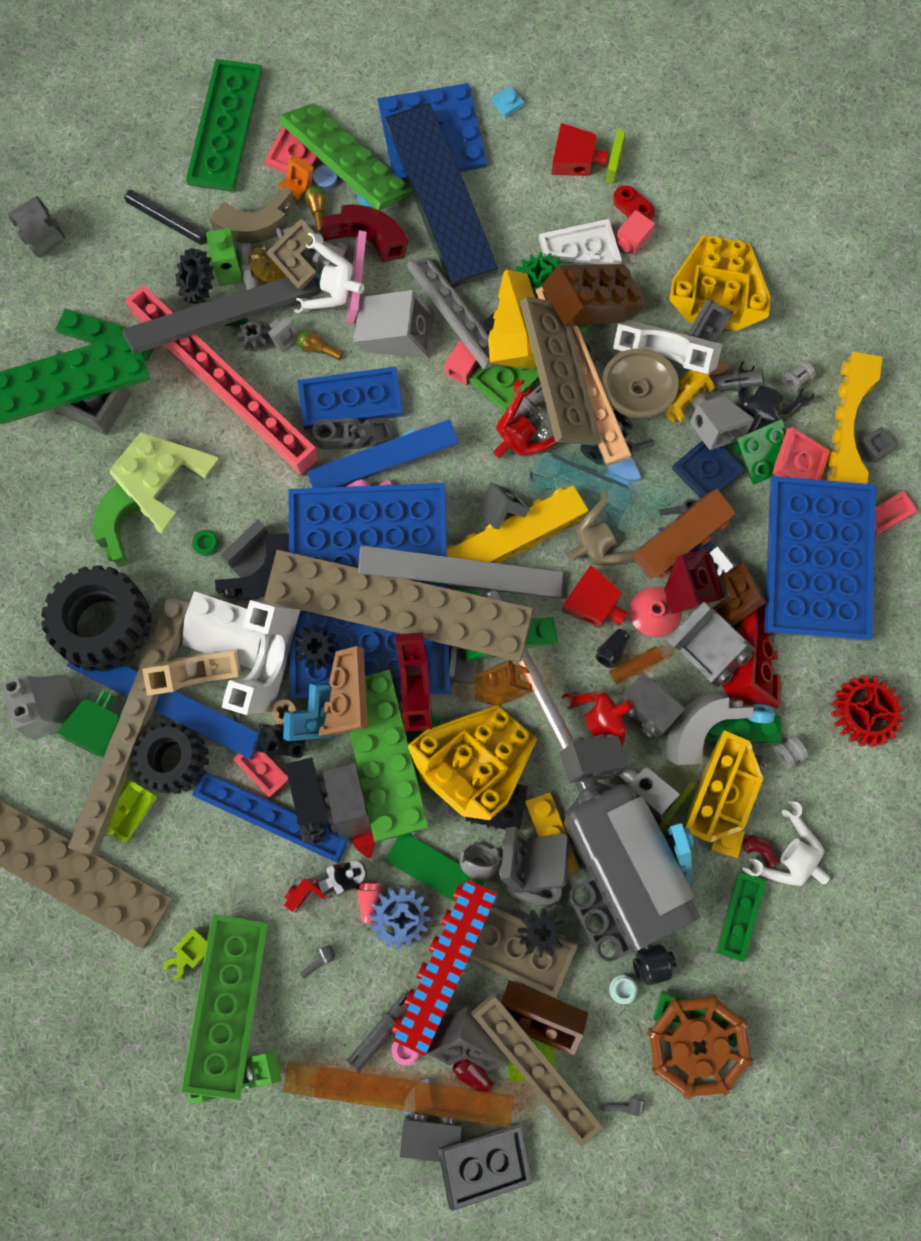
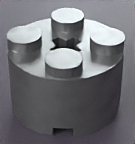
[7,196,66,257]

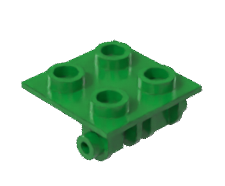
[734,419,786,485]

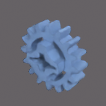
[369,885,431,949]

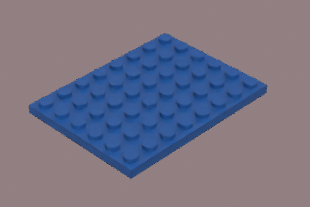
[288,483,451,699]

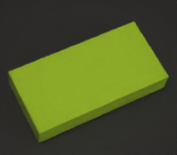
[605,129,626,184]

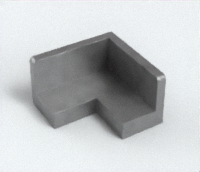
[427,1007,507,1071]

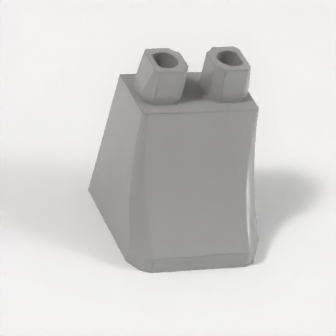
[0,675,78,740]

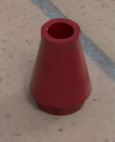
[451,1059,494,1096]

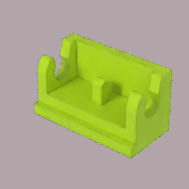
[106,778,157,844]

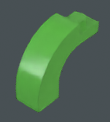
[93,484,141,567]
[188,1051,282,1105]

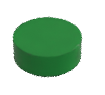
[192,530,219,556]

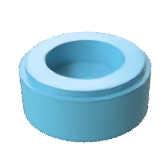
[748,704,775,723]

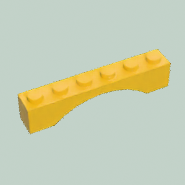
[827,352,883,484]

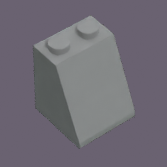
[353,290,434,358]

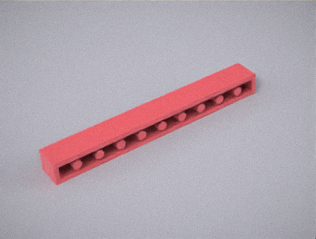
[125,285,319,476]

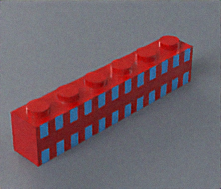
[391,879,497,1056]

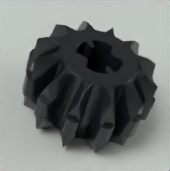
[294,624,340,670]
[517,908,566,958]

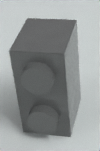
[559,734,629,783]
[400,1112,462,1162]

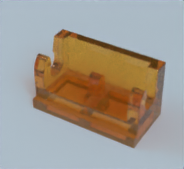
[474,660,532,706]

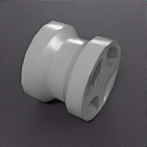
[774,735,808,769]

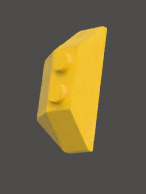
[684,730,763,843]

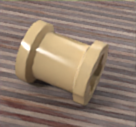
[272,699,297,727]

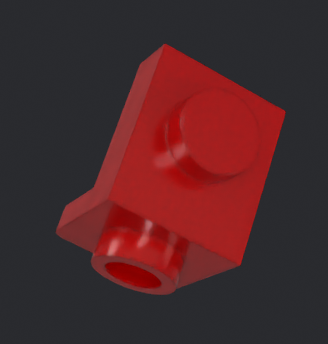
[284,878,328,913]

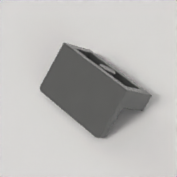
[479,482,530,530]
[220,520,269,578]
[449,646,477,684]

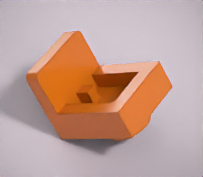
[278,155,314,201]

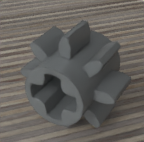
[237,319,270,352]

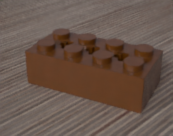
[541,264,648,326]

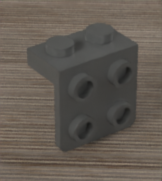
[499,826,570,893]

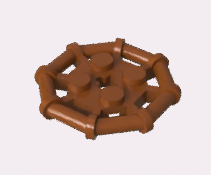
[647,994,754,1099]

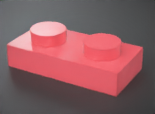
[233,752,289,799]

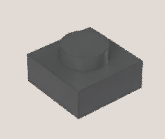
[859,426,898,462]

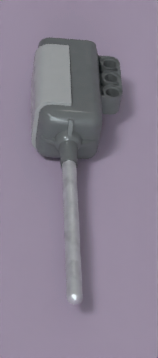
[484,590,701,962]

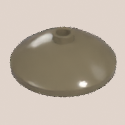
[602,349,679,418]

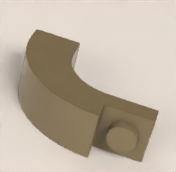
[209,186,295,243]

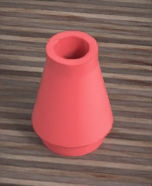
[356,881,384,923]

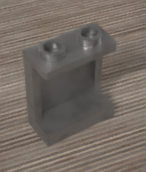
[667,602,755,688]

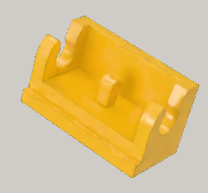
[664,369,715,422]

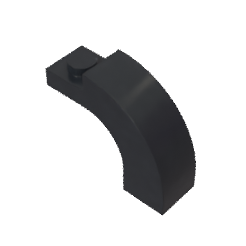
[215,533,289,601]

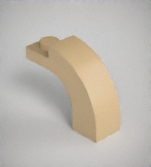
[142,649,241,696]

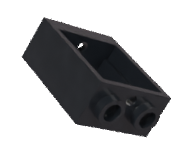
[285,757,330,844]

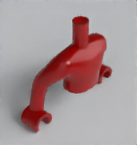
[493,380,567,459]
[561,692,634,747]

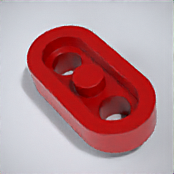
[613,185,655,221]

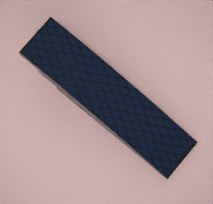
[385,103,498,288]

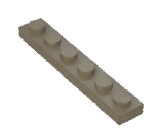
[471,993,604,1147]

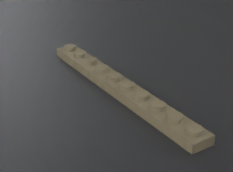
[68,598,190,857]

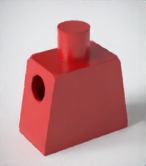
[551,123,609,176]
[562,565,628,628]

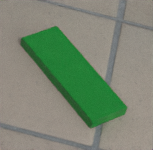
[385,834,486,903]

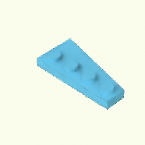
[666,823,694,884]

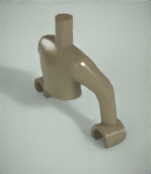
[568,487,641,565]

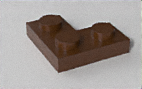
[713,562,766,626]

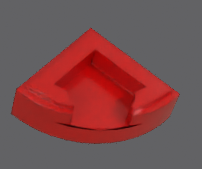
[352,832,376,859]

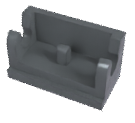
[687,299,733,342]

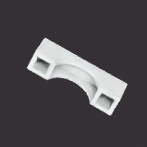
[613,320,722,374]

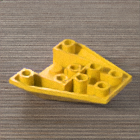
[669,235,771,331]
[408,705,537,820]

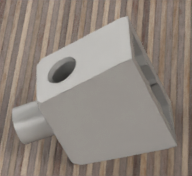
[690,394,754,450]
[619,764,680,825]

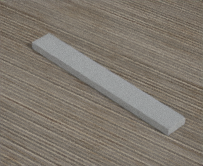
[358,546,563,599]

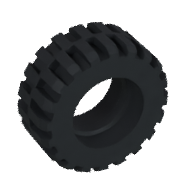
[41,565,152,672]

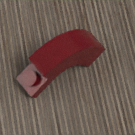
[320,204,408,262]
[395,632,432,731]

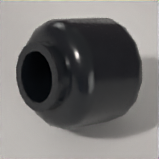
[632,944,677,986]

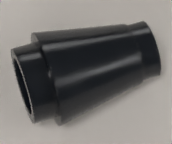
[595,629,630,668]

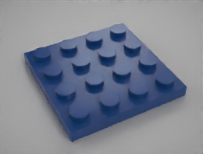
[377,83,487,181]

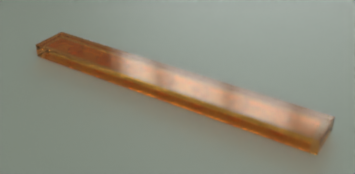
[283,1062,514,1127]

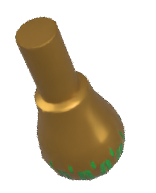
[305,186,326,232]
[296,329,343,360]

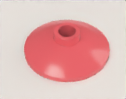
[629,587,681,637]

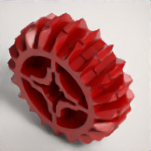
[831,675,906,748]

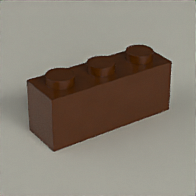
[500,980,588,1056]

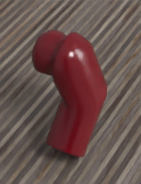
[742,835,780,868]

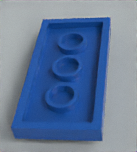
[297,367,403,430]

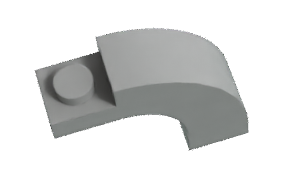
[666,693,753,765]

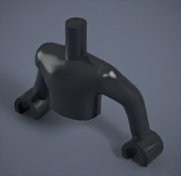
[738,361,814,433]

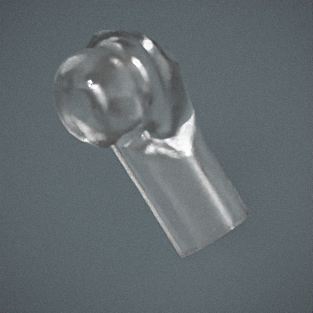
[532,405,553,441]

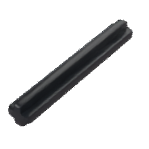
[124,189,207,245]

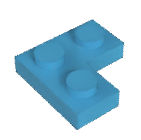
[283,683,335,741]

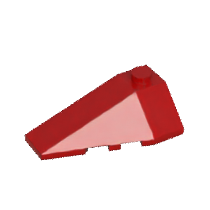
[723,599,781,708]

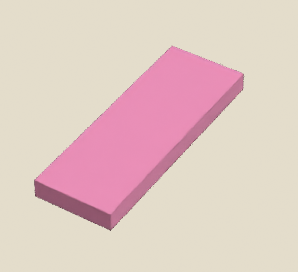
[346,230,367,323]

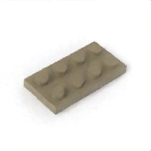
[469,906,578,999]

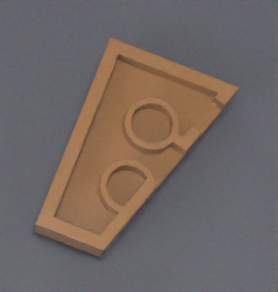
[319,646,368,737]

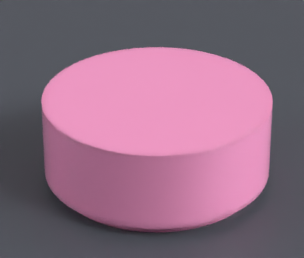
[392,1042,419,1065]

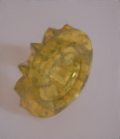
[249,246,285,283]

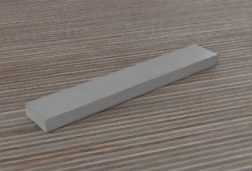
[407,257,502,370]

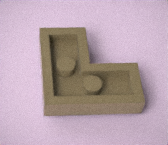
[266,218,318,291]

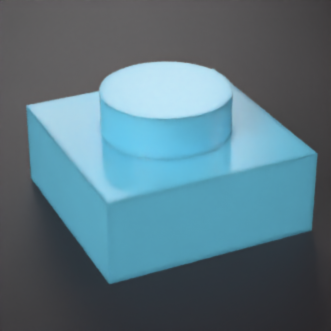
[491,86,524,118]

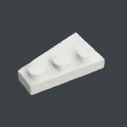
[538,219,622,264]

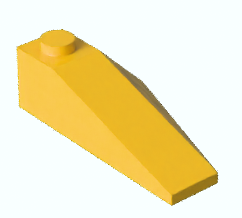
[488,270,536,369]

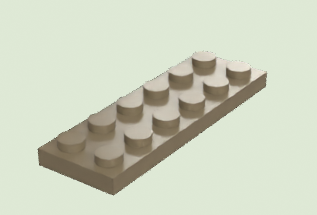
[520,296,601,446]

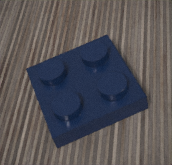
[672,441,745,498]

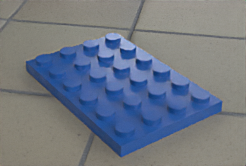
[765,476,876,641]

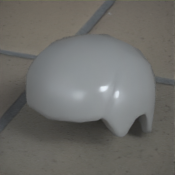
[460,843,503,881]

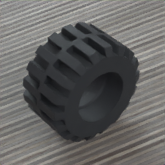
[132,722,209,794]

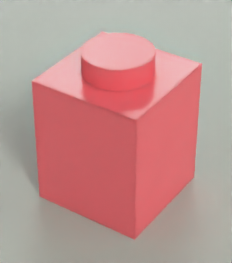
[616,210,655,255]
[445,340,479,385]

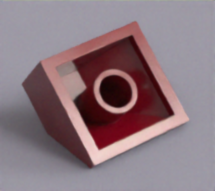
[664,549,725,614]

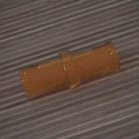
[608,646,663,685]

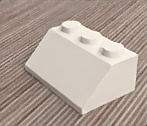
[182,591,261,669]

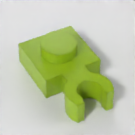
[163,928,207,980]

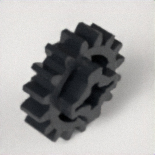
[175,248,214,304]

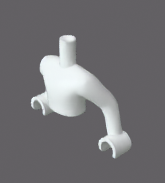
[294,233,364,313]
[742,801,830,886]

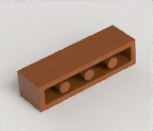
[631,489,736,579]

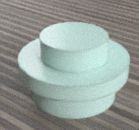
[609,975,638,1004]

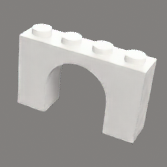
[222,600,300,715]

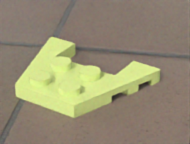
[110,432,219,534]

